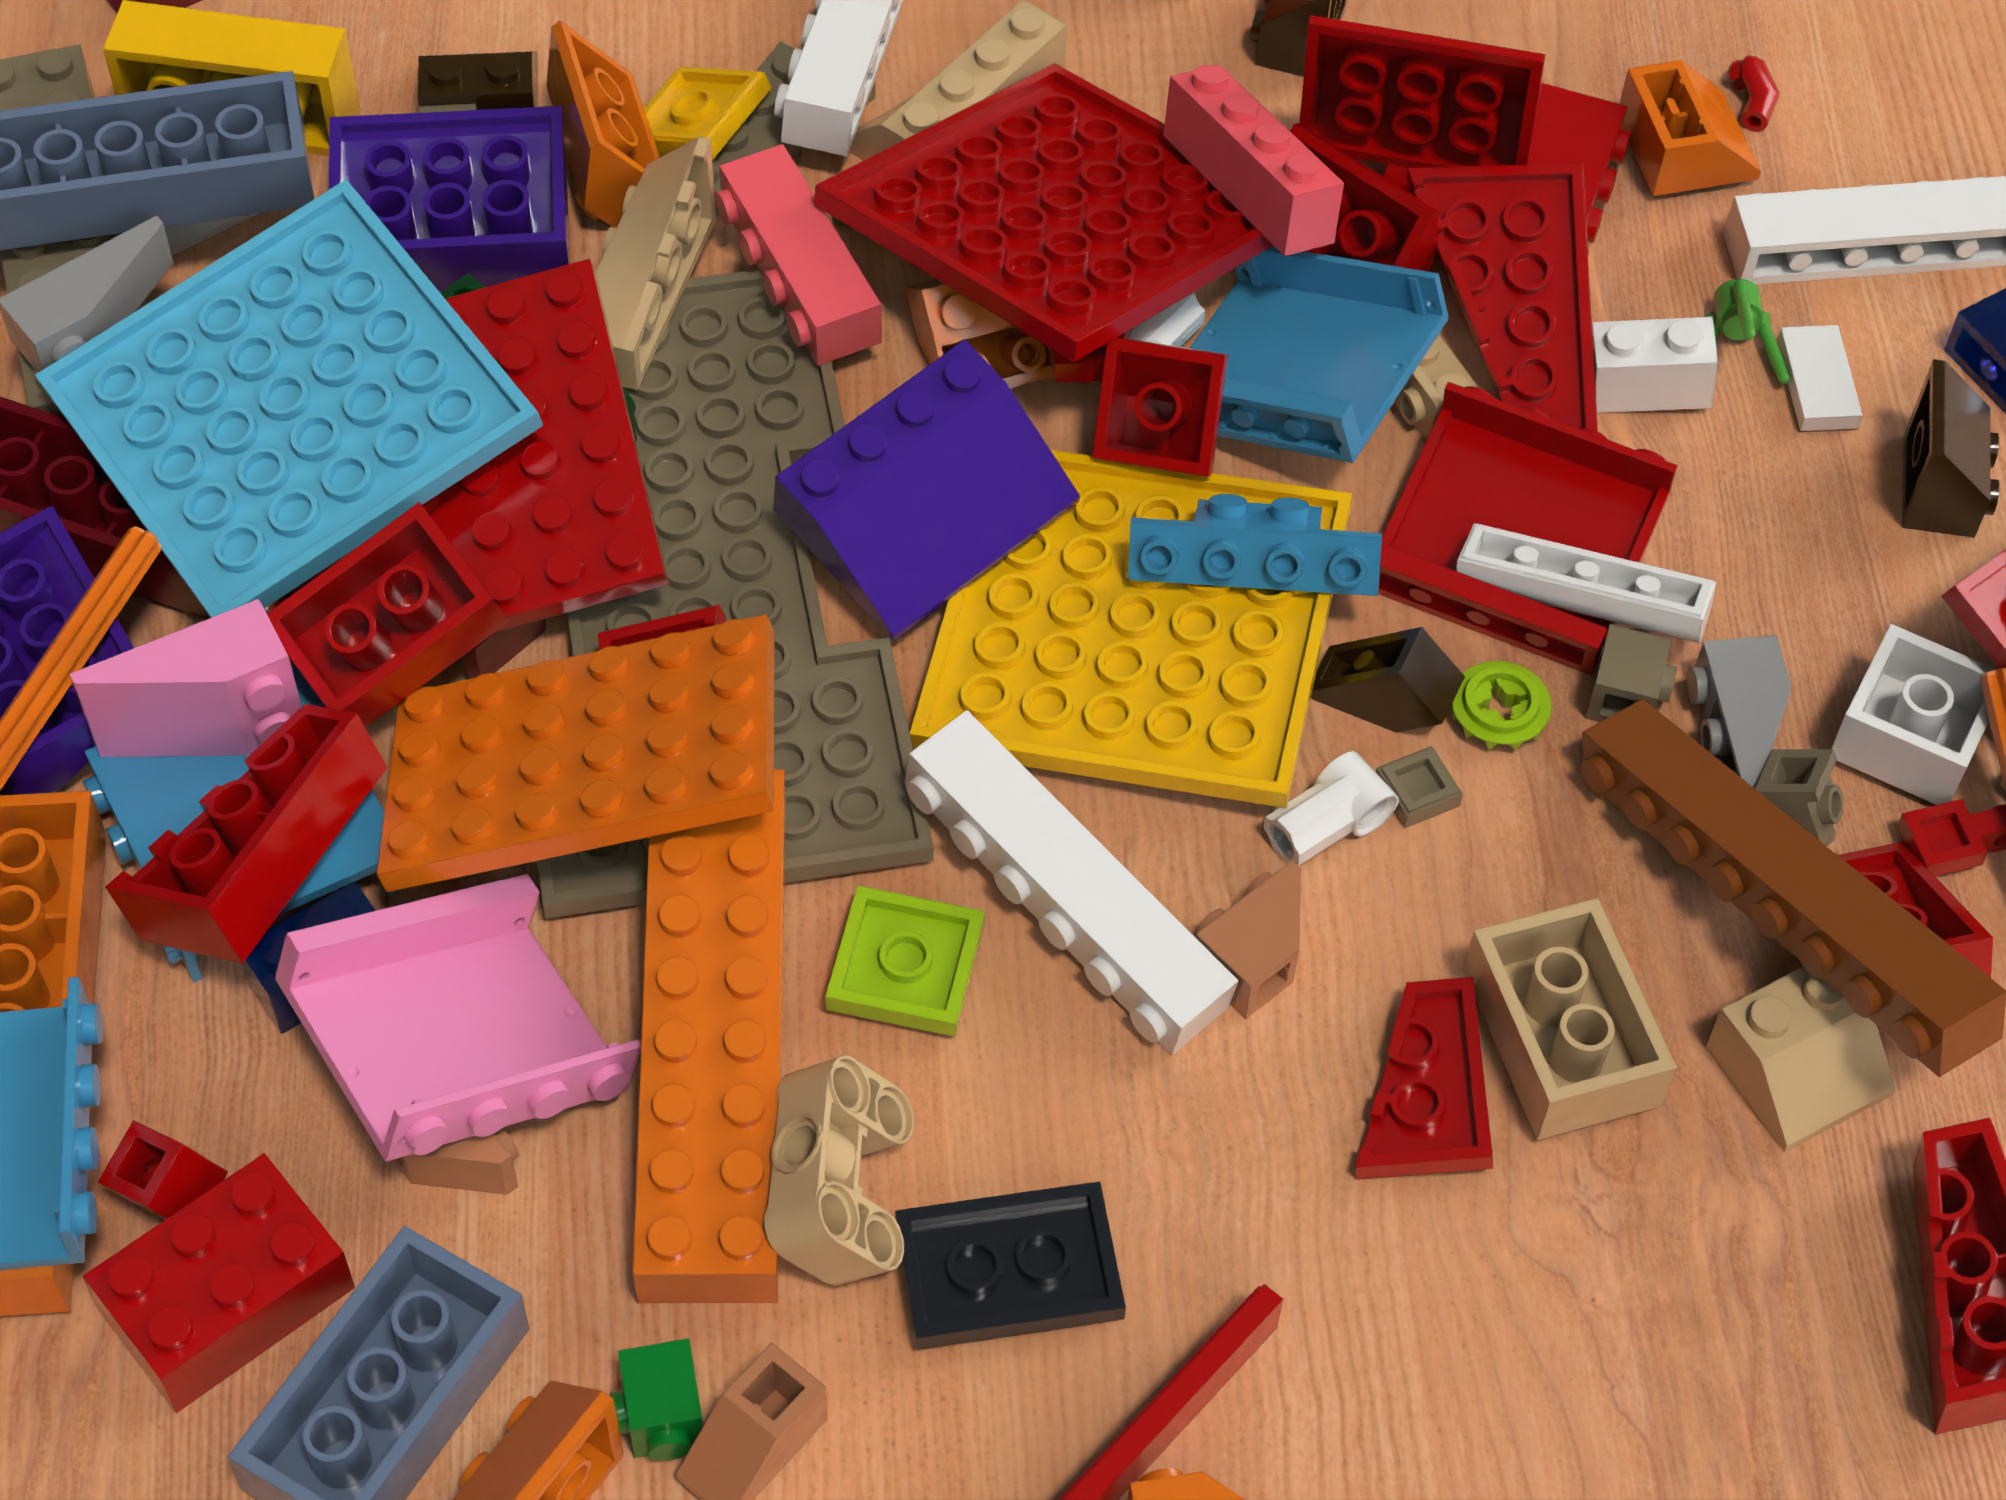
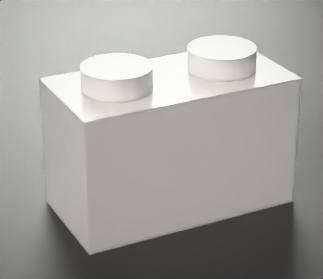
[1592,317,1718,413]

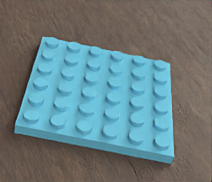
[35,179,543,618]

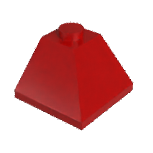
[1092,337,1228,477]

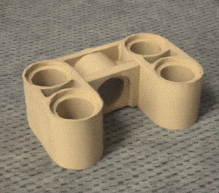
[764,1055,914,1286]

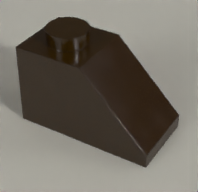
[1311,627,1465,732]

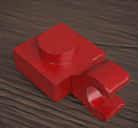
[1897,799,2006,876]

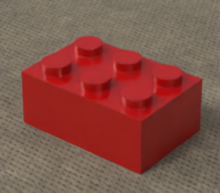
[267,502,509,728]
[83,1153,355,1414]

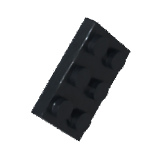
[895,1181,1126,1350]

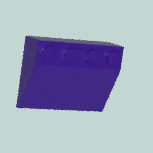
[329,106,571,292]
[773,339,1080,641]
[0,506,134,796]

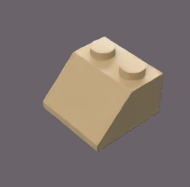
[1706,967,1895,1152]

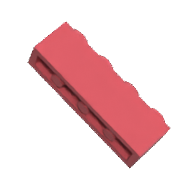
[1163,64,1344,256]
[715,144,882,366]

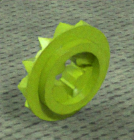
[1452,661,1552,751]

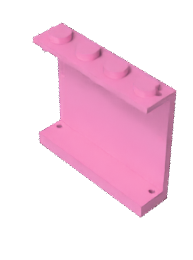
[275,874,641,1162]

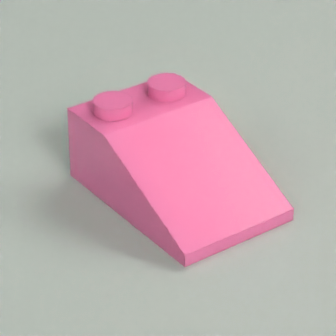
[70,599,302,757]

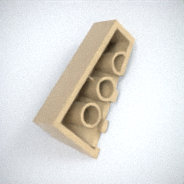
[849,0,1067,161]
[595,136,716,390]

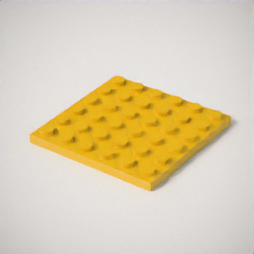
[910,450,1352,808]

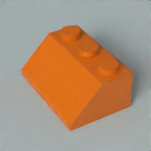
[546,20,660,228]
[452,1380,624,1500]

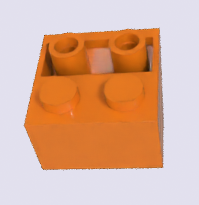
[1619,60,1761,196]
[905,279,1054,389]

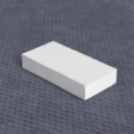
[1777,325,1863,431]

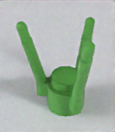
[1705,279,1790,384]

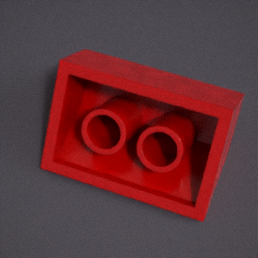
[1290,123,1439,272]

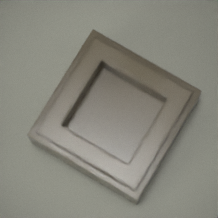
[1376,746,1463,828]

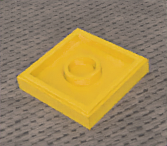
[644,66,772,160]

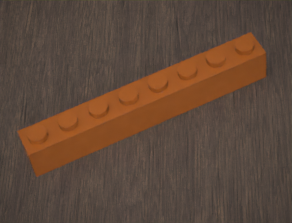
[1581,699,2006,1077]

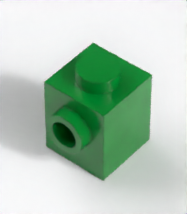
[610,1338,703,1461]

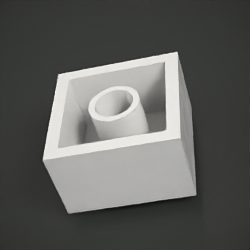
[1831,624,1996,805]

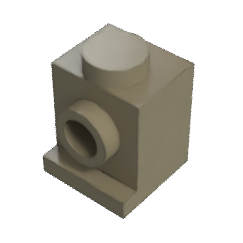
[1755,749,1843,846]

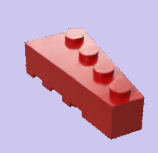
[105,704,387,964]
[1913,1117,2006,1435]

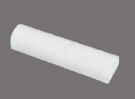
[1456,523,1717,643]

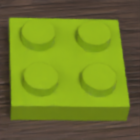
[825,885,986,1037]

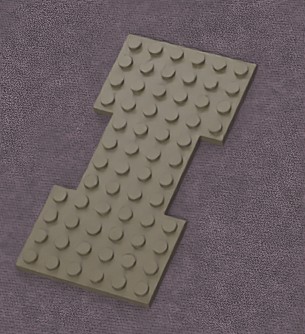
[537,269,934,919]

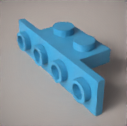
[1128,494,1382,596]

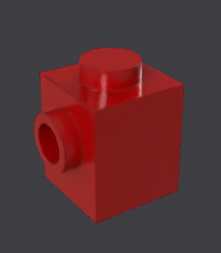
[97,1120,228,1220]

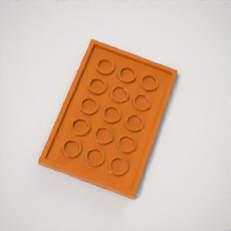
[377,614,774,893]

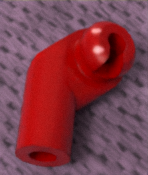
[1728,55,1779,132]

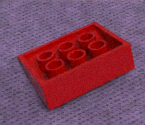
[1299,15,1546,168]

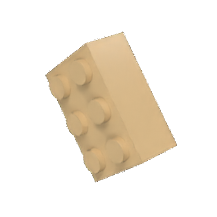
[1463,898,1677,1140]

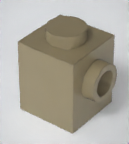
[1585,624,1677,722]

